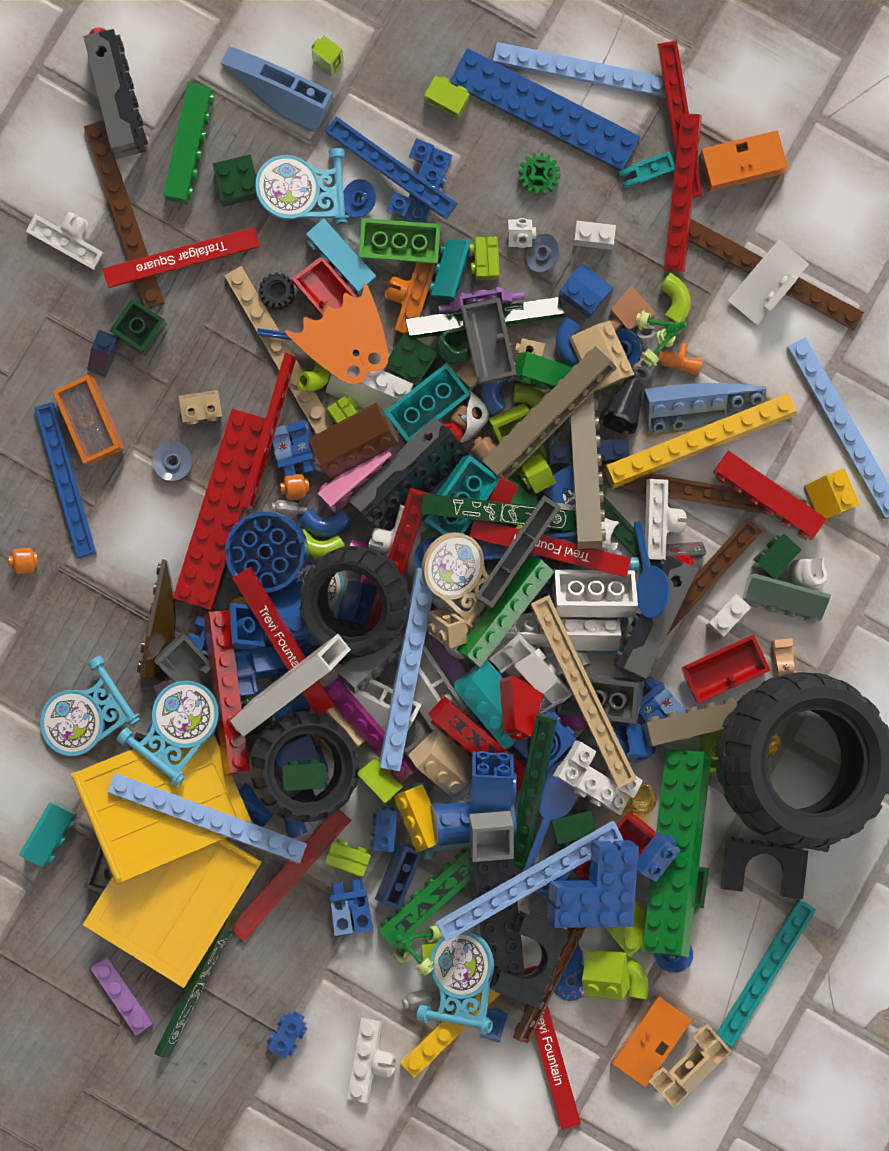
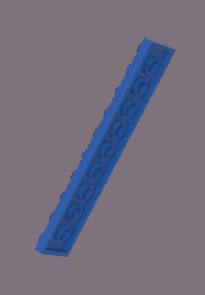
[450,48,640,171]

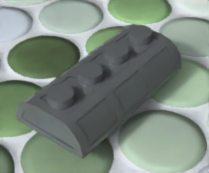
[461,298,517,384]
[154,634,213,694]

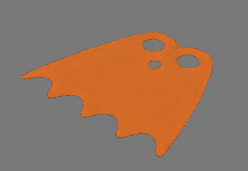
[285,283,388,385]

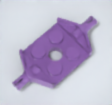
[438,287,525,314]

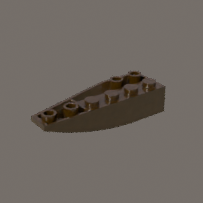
[137,559,176,682]

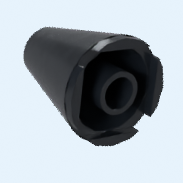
[599,377,643,434]

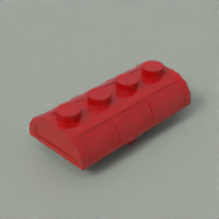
[291,257,358,317]
[681,634,771,704]
[576,812,656,880]

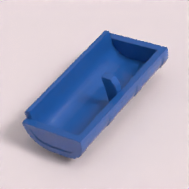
[430,802,517,846]

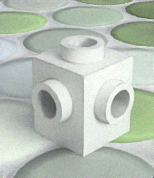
[508,218,536,248]

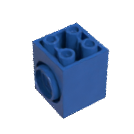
[512,711,576,768]
[276,734,329,795]
[469,751,517,814]

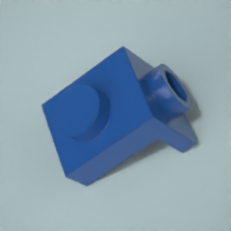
[480,1008,508,1043]

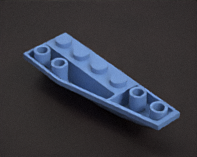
[221,46,333,133]
[644,383,767,434]

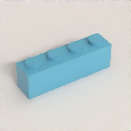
[306,218,377,295]

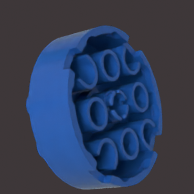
[225,512,309,592]

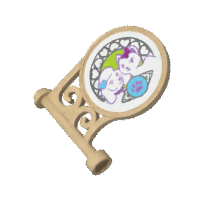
[422,532,489,632]

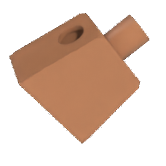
[610,286,656,331]

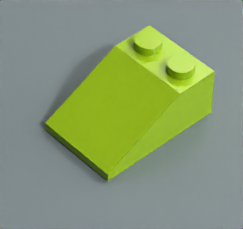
[488,403,549,477]
[357,757,403,803]

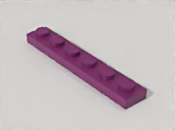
[325,678,417,782]

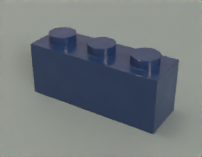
[375,843,423,910]

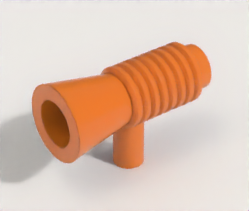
[658,343,703,378]

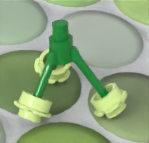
[636,310,688,367]
[392,924,443,976]

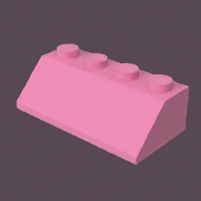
[318,450,392,514]

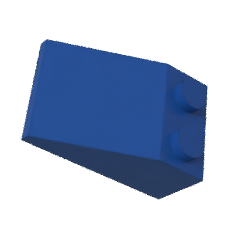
[266,581,308,644]

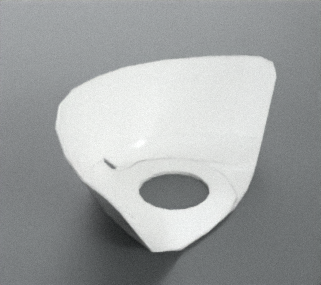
[460,388,489,442]

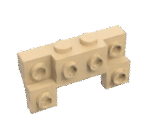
[649,1024,731,1108]

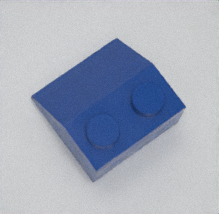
[559,264,614,319]
[230,603,266,650]

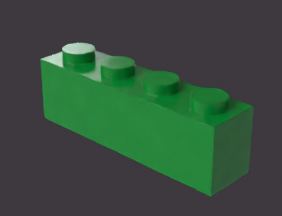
[515,352,572,390]

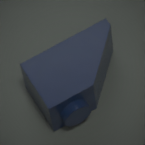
[87,330,120,377]

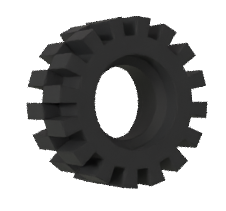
[259,272,295,310]

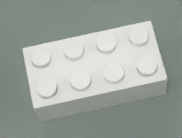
[552,570,638,618]

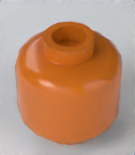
[280,474,309,501]
[8,548,38,574]

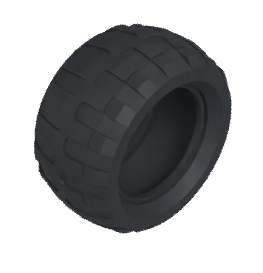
[716,672,889,849]

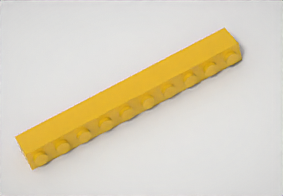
[604,393,797,489]

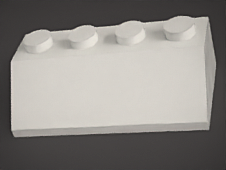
[326,365,414,411]

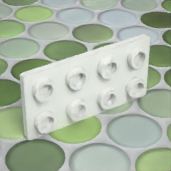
[728,240,809,325]

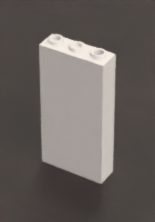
[231,634,351,737]

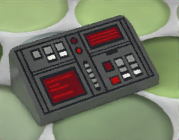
[666,542,706,559]

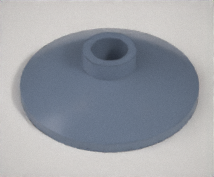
[526,234,560,273]
[152,442,192,481]

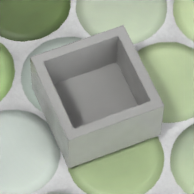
[469,811,514,862]

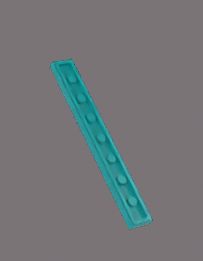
[716,899,816,1048]

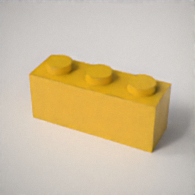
[394,784,436,852]

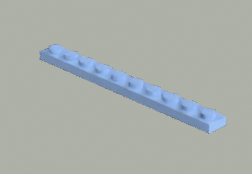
[493,42,688,98]
[787,337,889,519]
[379,568,433,771]
[107,773,307,864]
[436,821,623,942]

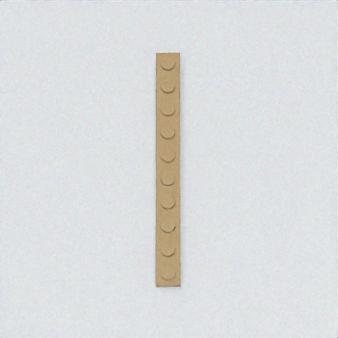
[224,266,334,434]
[530,595,637,788]

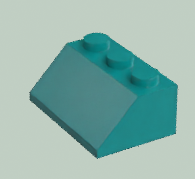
[428,239,471,304]
[19,802,77,867]

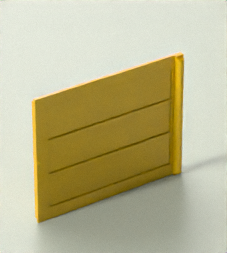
[71,733,252,885]
[83,839,262,988]

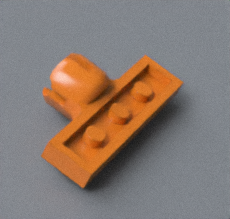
[385,262,436,334]

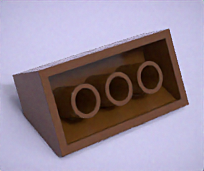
[309,402,399,479]

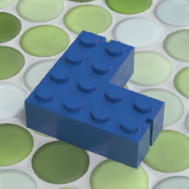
[547,840,639,928]

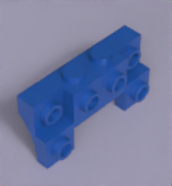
[386,138,452,223]
[234,641,312,697]

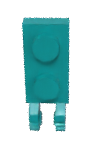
[619,151,675,188]

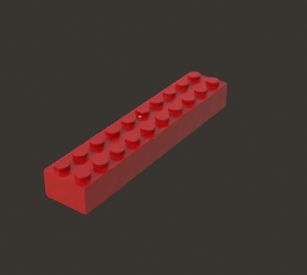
[173,408,265,611]

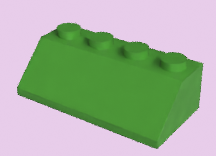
[359,218,441,264]

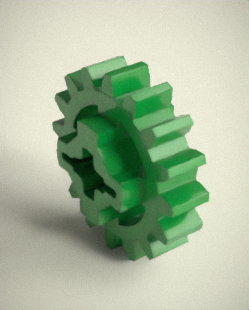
[518,152,561,196]

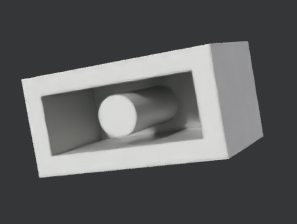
[573,221,616,250]
[706,594,751,638]

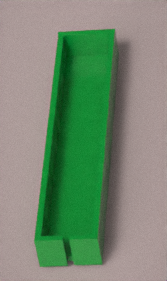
[642,749,712,958]

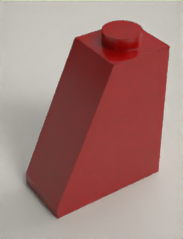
[500,676,544,741]

